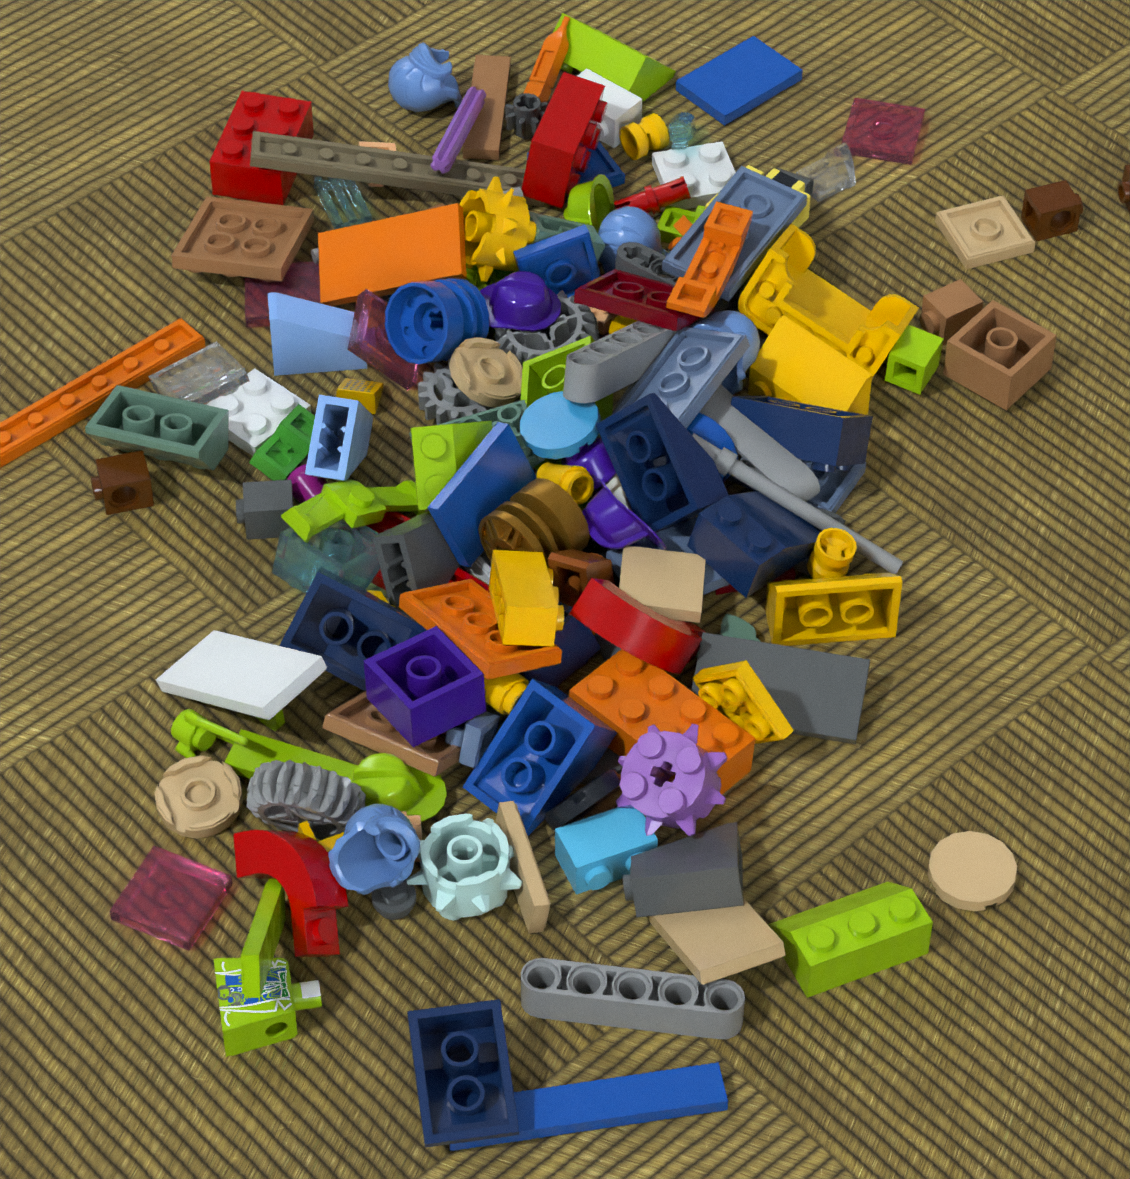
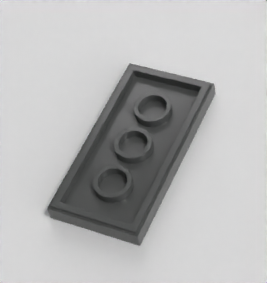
[691,632,870,744]

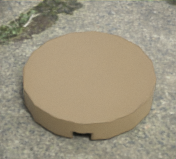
[449,337,523,408]
[155,755,243,839]
[927,831,1017,912]

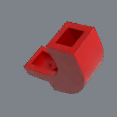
[569,578,705,674]
[233,830,349,957]

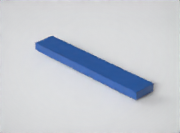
[449,1062,728,1151]

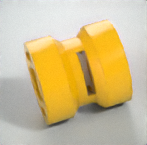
[619,113,670,160]
[807,528,857,579]

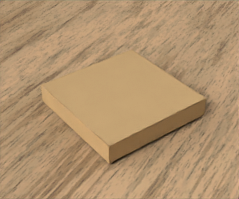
[935,195,1035,270]
[619,546,706,623]

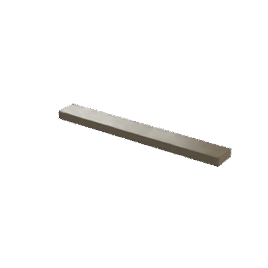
[250,131,544,207]

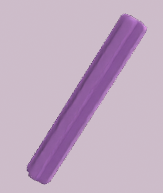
[431,87,486,174]

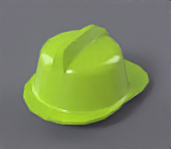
[563,174,614,233]
[347,753,447,822]

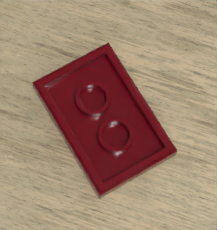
[574,269,715,332]

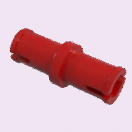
[613,176,691,215]

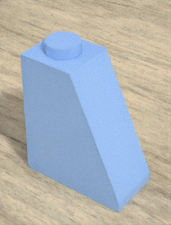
[268,292,374,376]
[305,395,374,481]

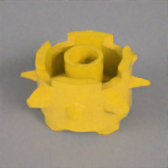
[460,176,536,282]

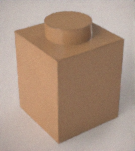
[920,279,984,346]

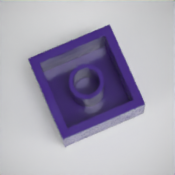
[363,626,486,747]

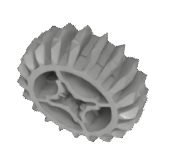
[494,290,600,367]
[246,760,366,840]

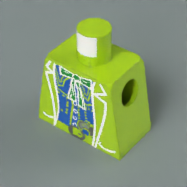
[213,958,322,1057]

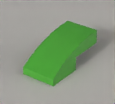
[249,404,315,481]

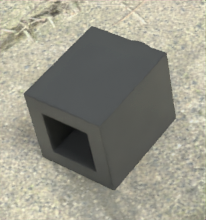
[236,479,295,540]

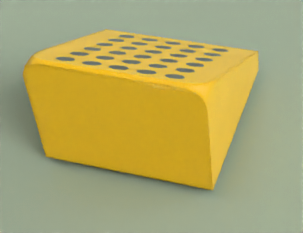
[336,378,384,414]

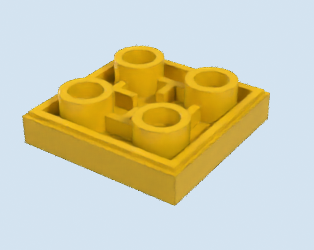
[692,660,794,744]

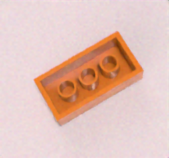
[569,649,756,795]

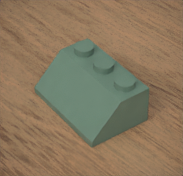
[85,385,229,470]

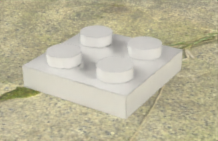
[652,142,736,209]
[206,368,311,456]

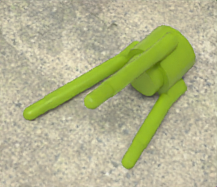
[171,709,248,758]

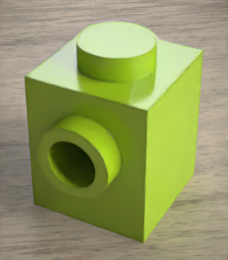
[885,325,944,395]

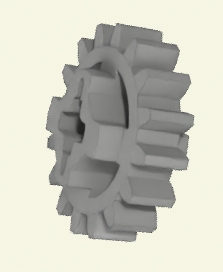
[418,359,494,425]

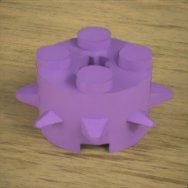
[616,723,728,837]

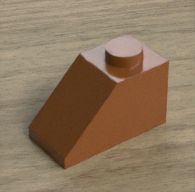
[548,549,615,607]

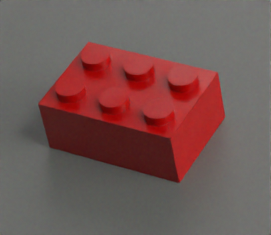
[521,72,608,208]
[209,91,314,205]

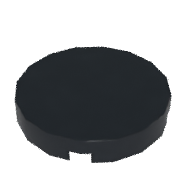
[544,768,621,830]

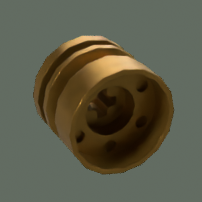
[478,478,590,568]

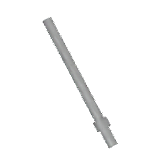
[692,433,903,574]

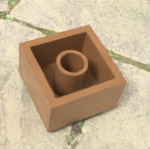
[943,300,1057,411]

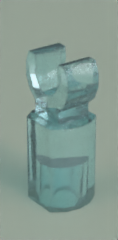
[668,112,696,150]

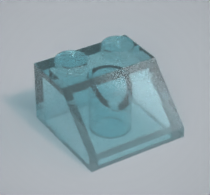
[272,519,380,594]

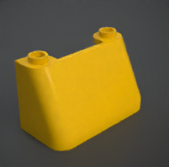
[738,223,919,378]

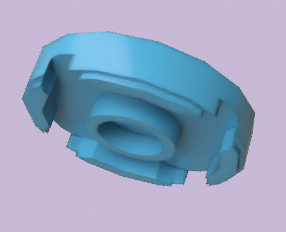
[520,391,601,459]

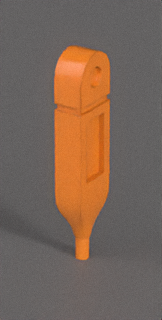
[523,16,570,103]

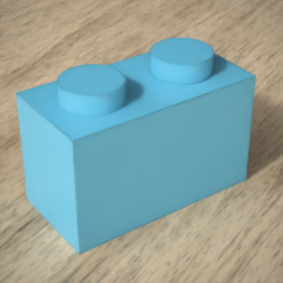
[555,807,658,895]

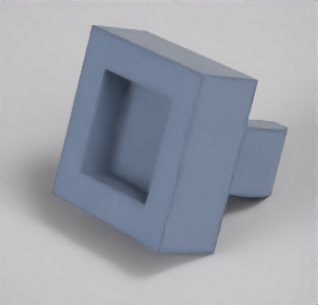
[445,711,500,768]

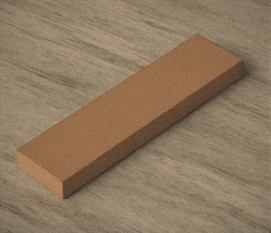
[463,55,511,160]

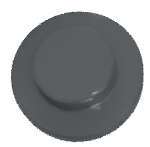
[372,879,416,920]

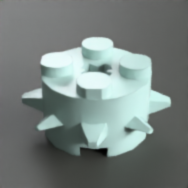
[406,814,522,921]

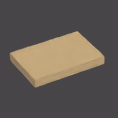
[649,899,786,985]

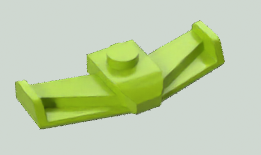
[281,480,425,543]

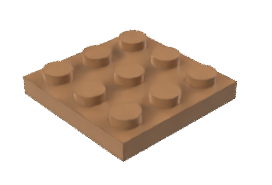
[171,196,314,282]

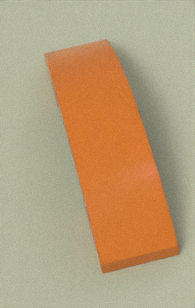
[666,201,753,318]

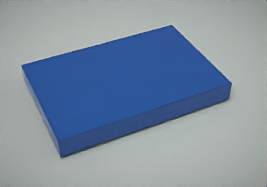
[676,36,803,126]
[427,422,537,568]

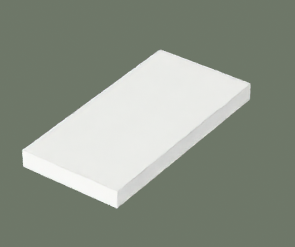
[156,630,327,720]

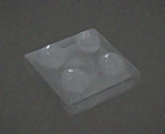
[148,341,250,404]

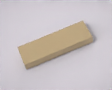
[495,801,551,934]

